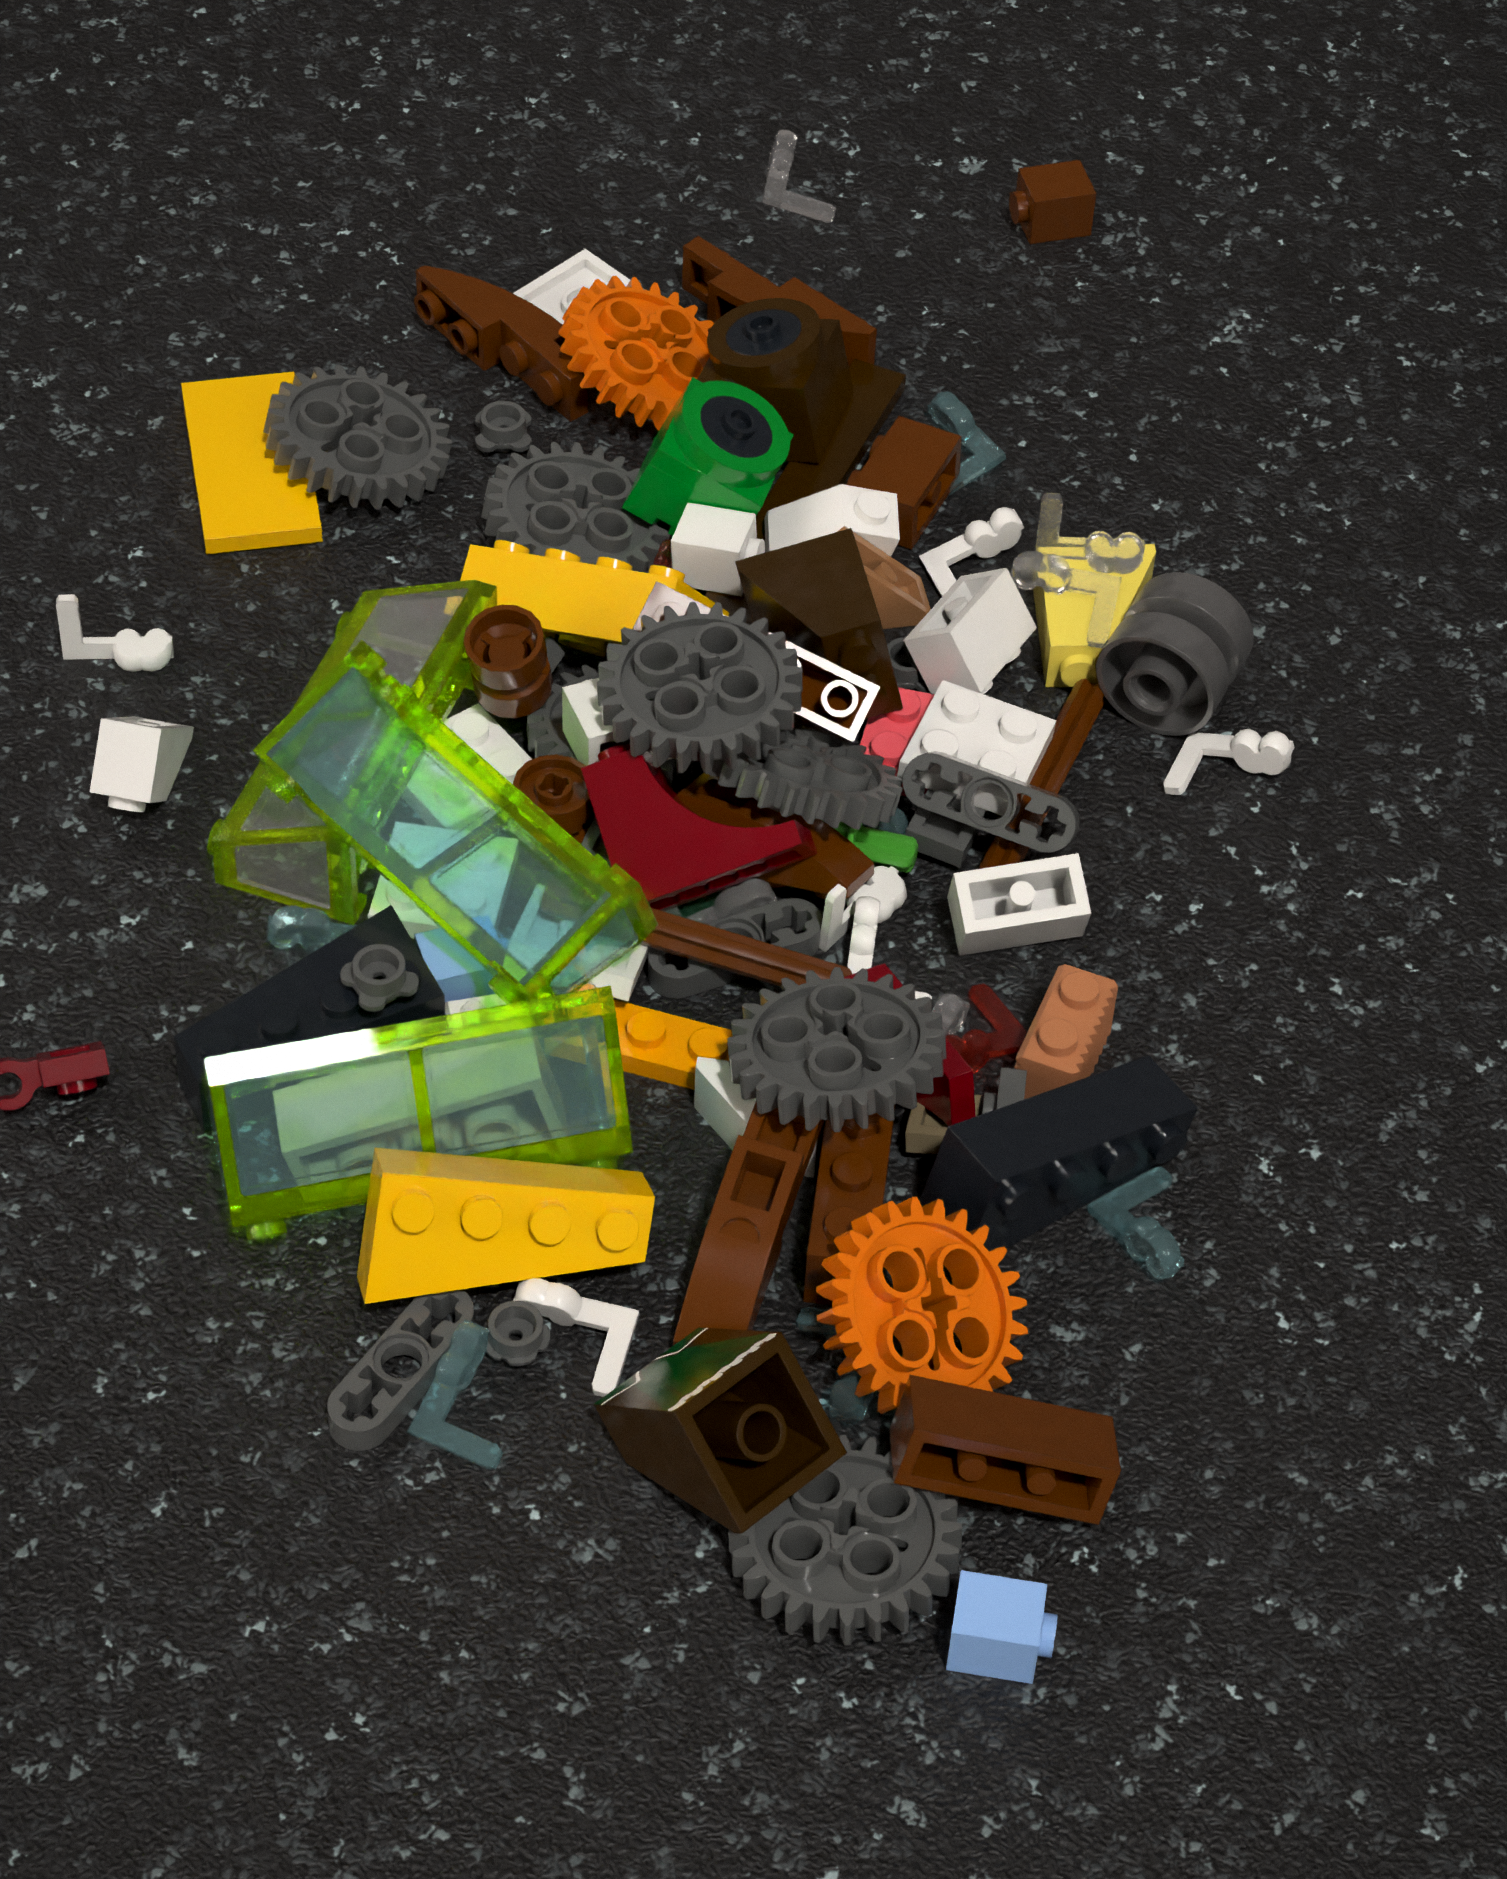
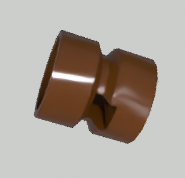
[464,604,553,718]
[513,754,594,873]

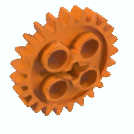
[558,276,714,431]
[816,1197,1028,1414]

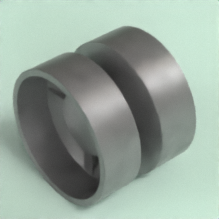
[1096,572,1254,736]

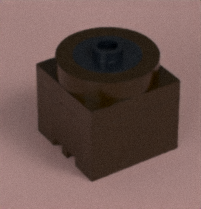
[697,298,854,463]

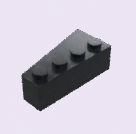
[174,905,446,1133]
[919,1055,1198,1251]

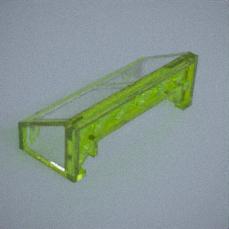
[207,580,497,925]

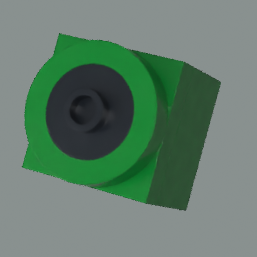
[622,377,794,536]

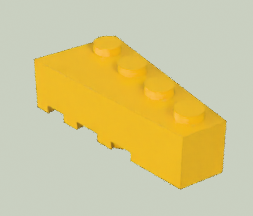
[451,540,729,657]
[357,1147,655,1304]

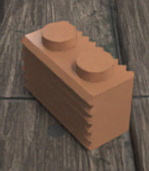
[1014,964,1118,1099]

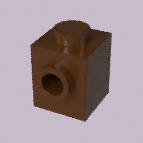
[1009,160,1096,244]

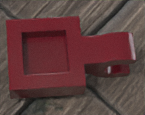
[0,1041,110,1110]

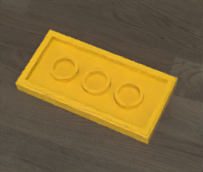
[181,371,323,554]

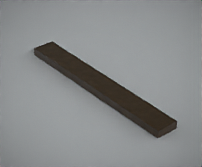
[705,359,906,625]

